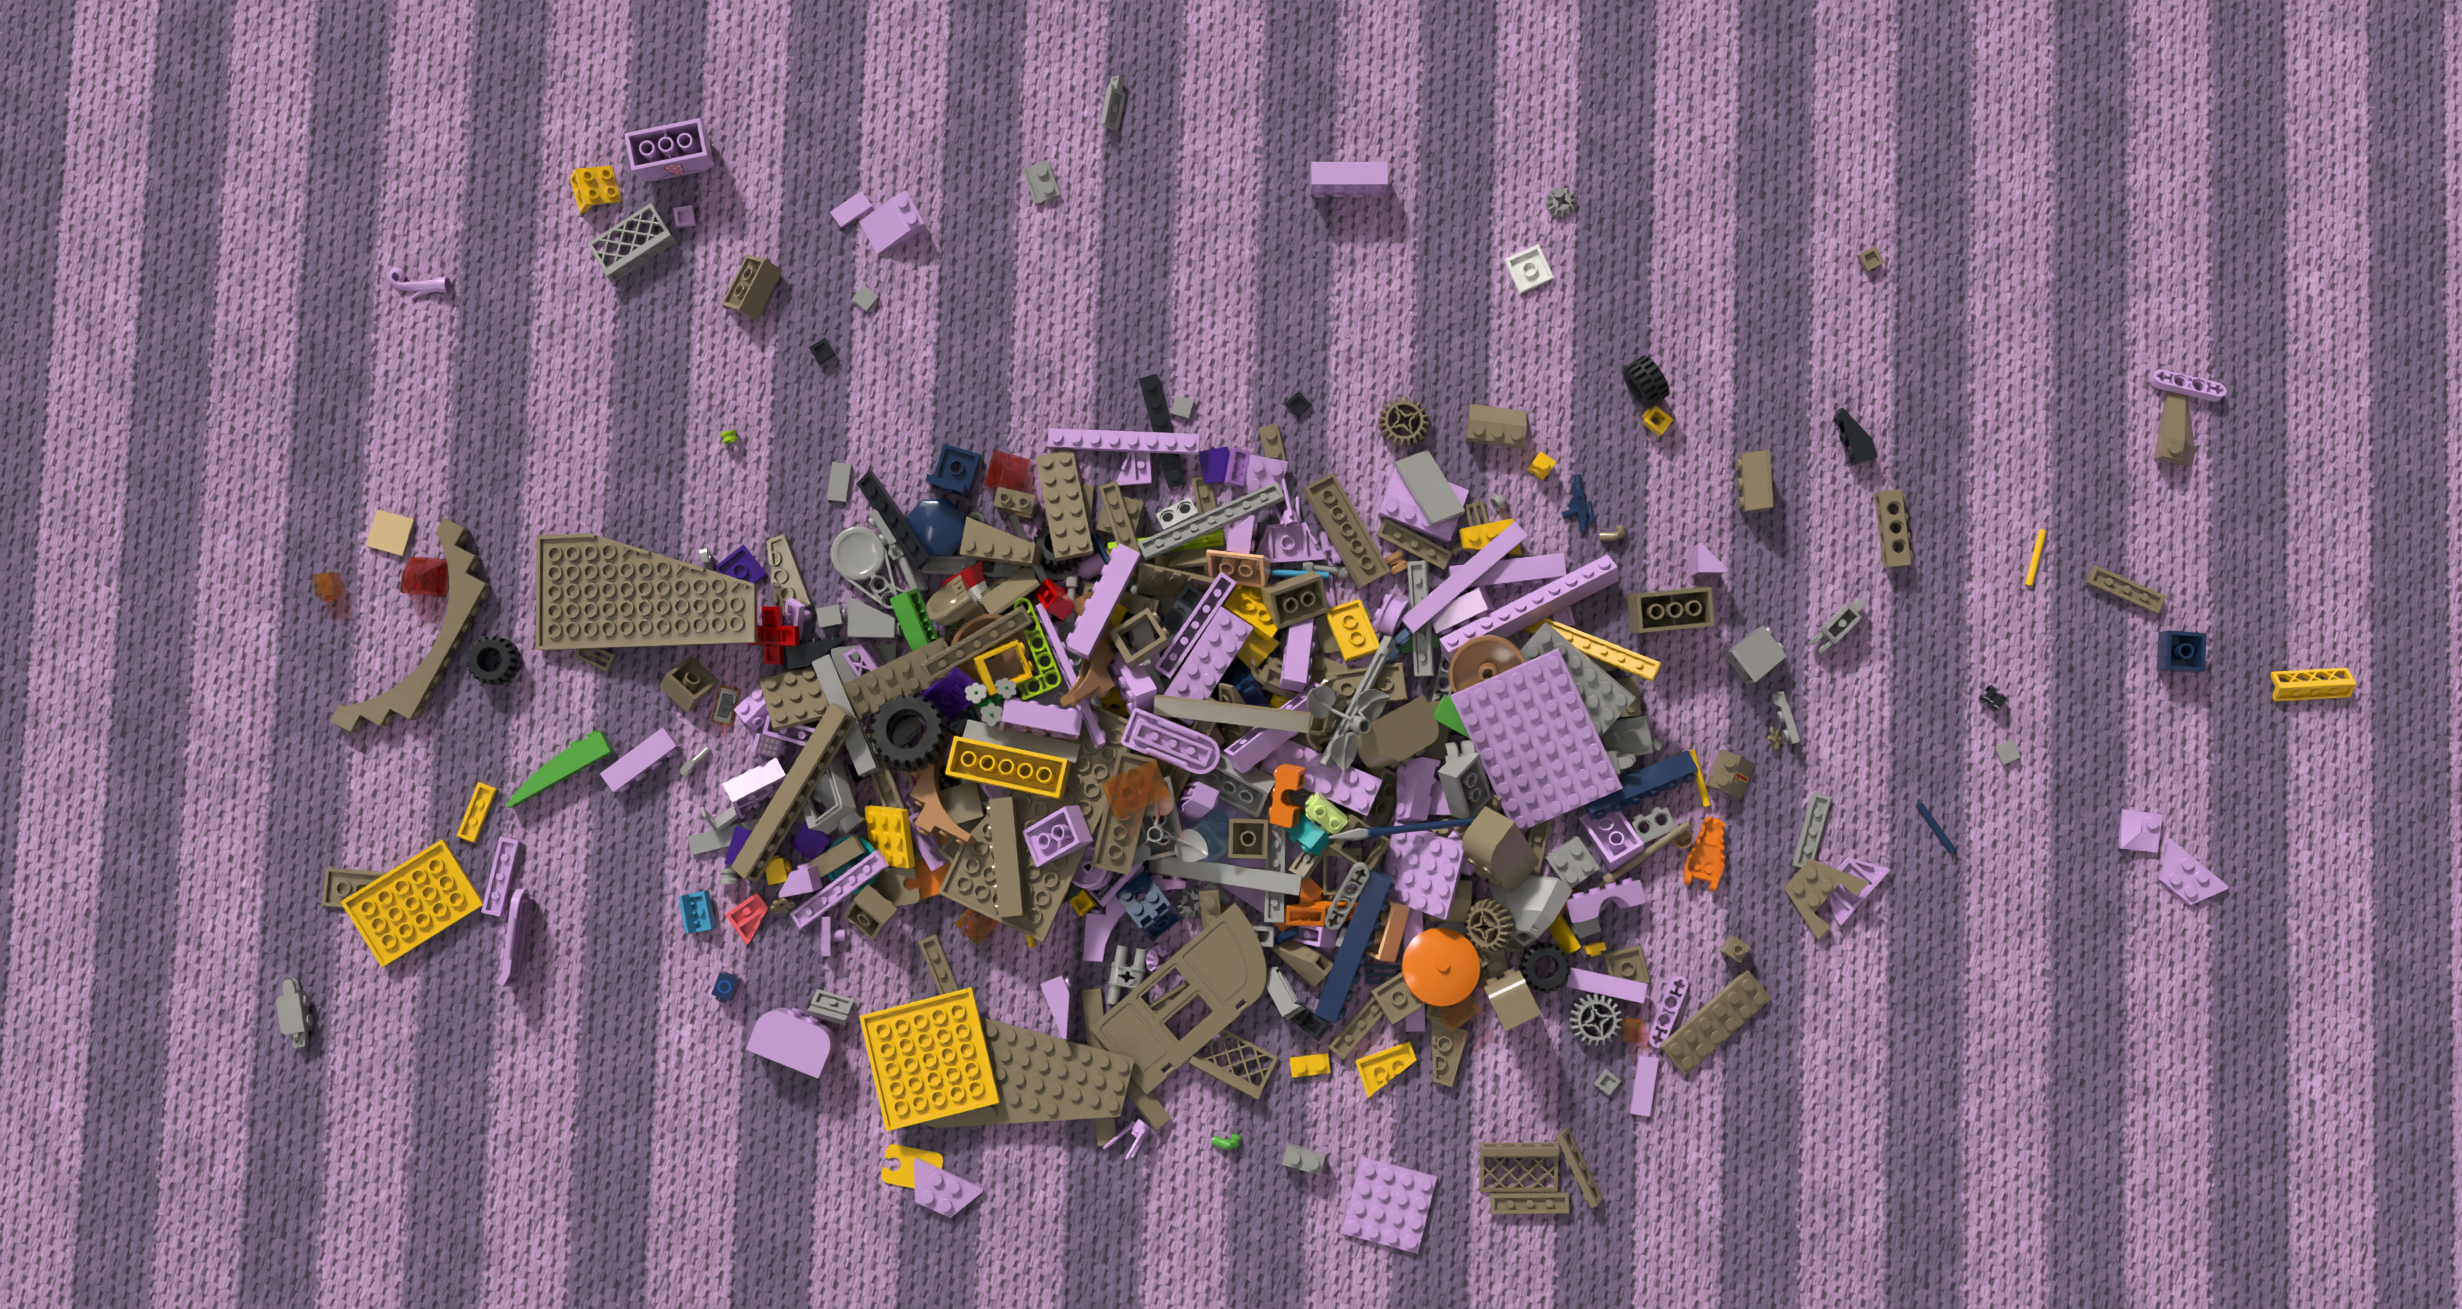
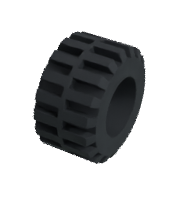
[1622,355,1670,408]
[1033,524,1082,574]
[466,636,521,685]
[1519,942,1571,993]

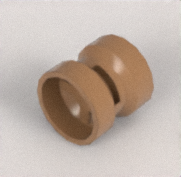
[1385,550,1408,576]
[1671,830,1693,848]

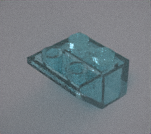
[1192,807,1229,862]

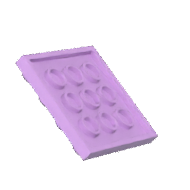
[1383,821,1465,920]
[1342,1156,1437,1254]

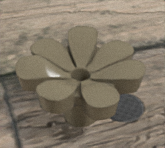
[770,894,796,914]

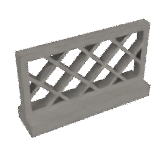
[587,203,677,283]

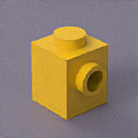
[765,855,792,885]

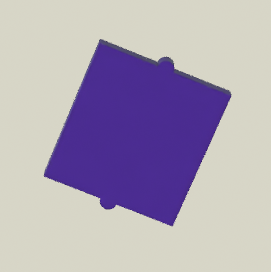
[1198,446,1230,485]
[791,820,832,861]

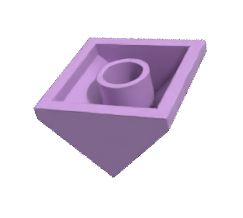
[1690,543,1728,576]

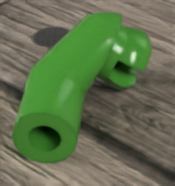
[1212,1134,1241,1150]

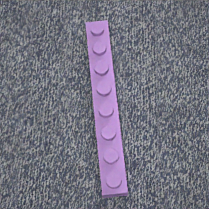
[1047,428,1201,455]
[1034,603,1106,750]

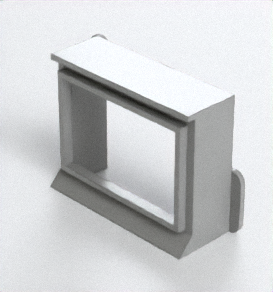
[803,757,856,834]

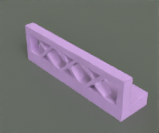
[843,639,885,677]

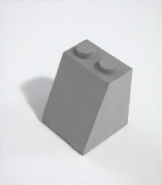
[847,598,903,640]
[1723,625,1787,685]

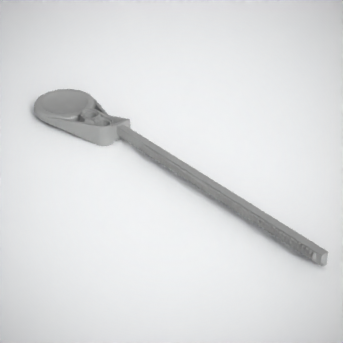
[831,527,986,723]

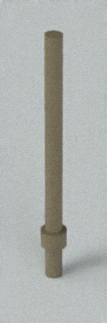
[1592,821,1691,890]

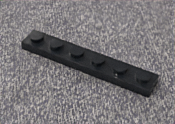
[1139,374,1187,489]
[856,471,933,569]

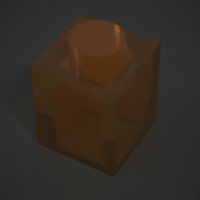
[313,572,341,601]

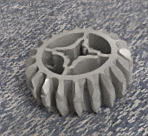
[1569,993,1622,1046]

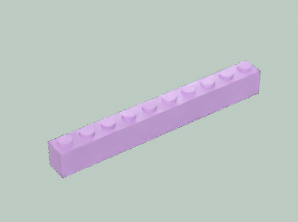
[1439,554,1619,664]

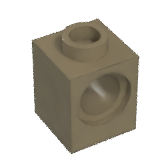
[1720,935,1751,963]

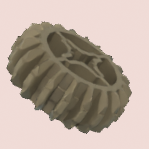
[1378,396,1429,448]
[1464,899,1515,953]

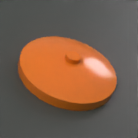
[1402,928,1480,1007]

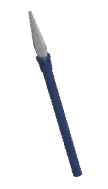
[1329,817,1476,840]

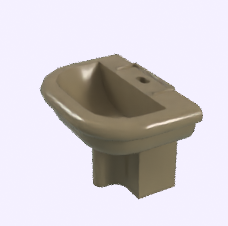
[926,574,989,628]

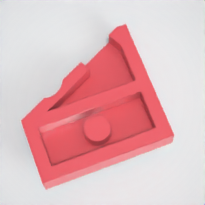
[725,892,769,945]

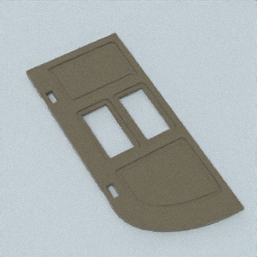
[1090,903,1266,1095]

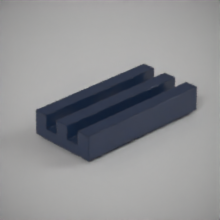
[1365,965,1402,985]

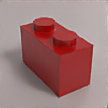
[1035,578,1075,620]

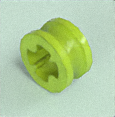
[720,430,739,444]

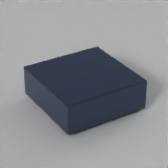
[1274,927,1300,944]

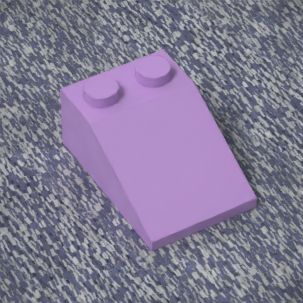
[859,190,927,255]
[1022,805,1093,867]
[1579,811,1644,872]
[1040,973,1073,1039]

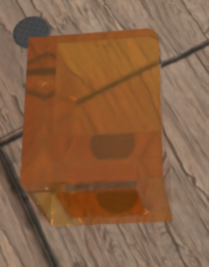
[1622,1017,1645,1042]

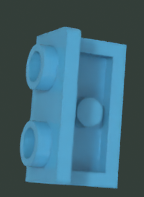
[679,890,716,934]

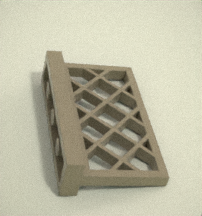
[1188,1029,1278,1100]
[1479,1142,1559,1192]

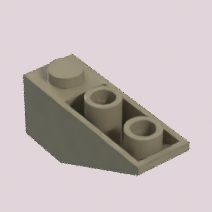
[1271,940,1333,987]

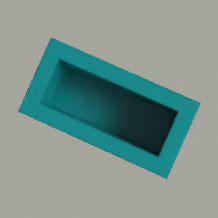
[1284,812,1332,856]

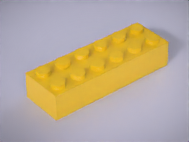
[945,736,1072,800]

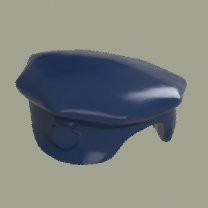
[906,498,966,557]

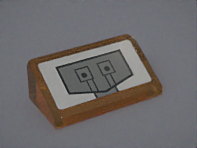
[710,685,741,727]

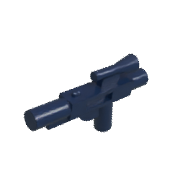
[1561,474,1596,532]

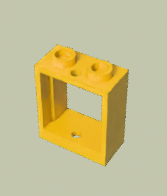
[972,639,1034,696]

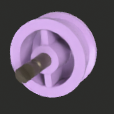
[1373,594,1426,639]

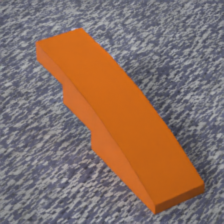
[1285,900,1359,926]

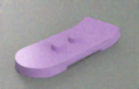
[1121,708,1220,774]
[496,889,530,988]

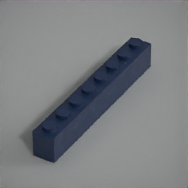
[1314,869,1396,1023]

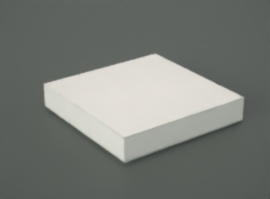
[1504,244,1554,294]

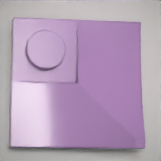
[2119,809,2163,853]

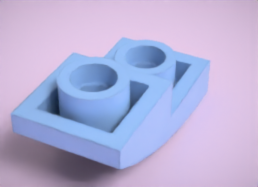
[1386,627,1411,662]

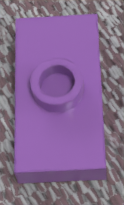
[1224,447,1251,489]

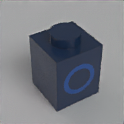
[711,971,741,1003]

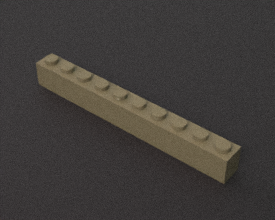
[731,703,858,882]

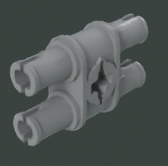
[1107,945,1147,1005]

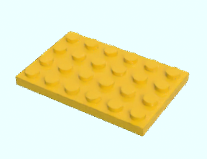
[341,839,483,968]

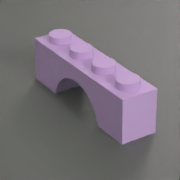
[1566,877,1646,923]

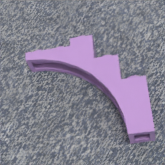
[1083,866,1186,962]

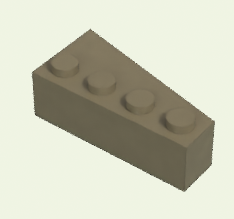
[960,517,1043,568]

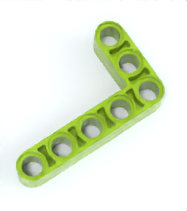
[1014,598,1062,702]

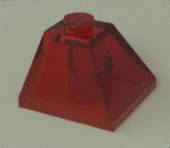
[983,450,1030,492]
[400,557,448,597]

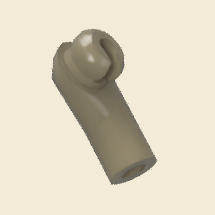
[1600,525,1627,542]
[1450,541,1479,557]

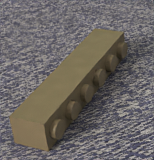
[986,797,1026,919]

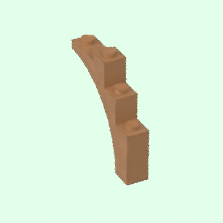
[1060,591,1115,707]
[909,729,976,847]

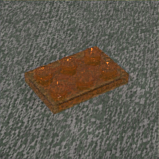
[1100,759,1170,819]

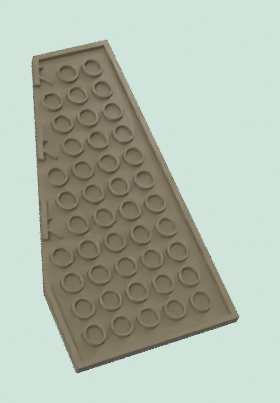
[536,533,757,651]
[938,704,1133,942]
[881,998,1136,1128]

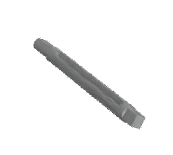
[1319,635,1396,769]

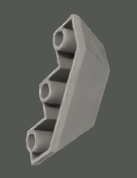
[1490,875,1572,947]

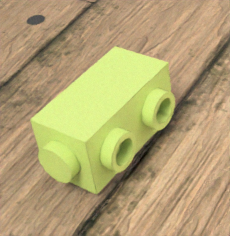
[1305,792,1348,835]

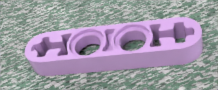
[2150,369,2227,402]
[1648,976,1688,1048]

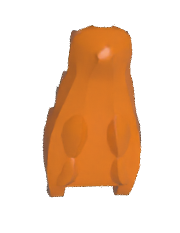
[1683,817,1725,892]

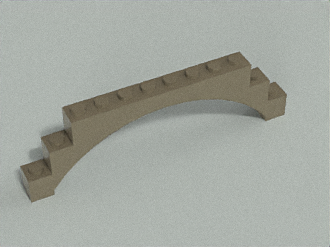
[330,518,491,733]

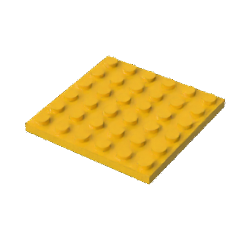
[859,987,1000,1131]

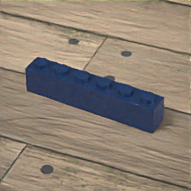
[1584,750,1698,820]

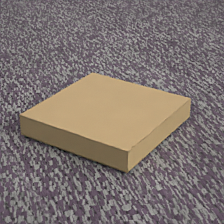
[366,509,416,556]

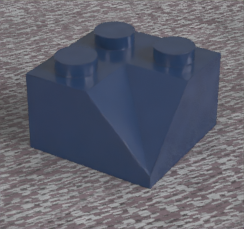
[2157,630,2207,673]

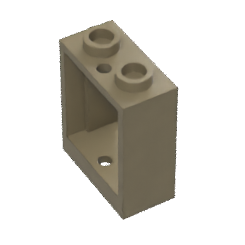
[993,487,1039,520]
[1108,608,1171,669]
[1327,814,1390,873]
[1322,848,1362,899]

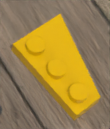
[1459,518,1522,556]
[1355,1041,1416,1098]

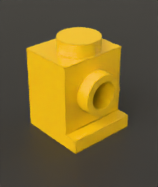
[1641,406,1674,437]
[1527,451,1556,480]

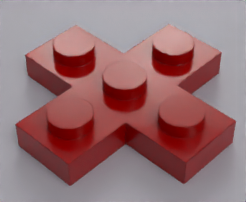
[747,606,800,664]

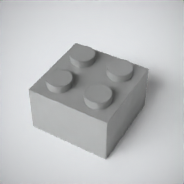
[1544,836,1600,889]

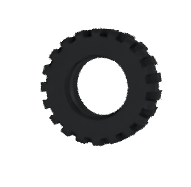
[870,694,949,772]

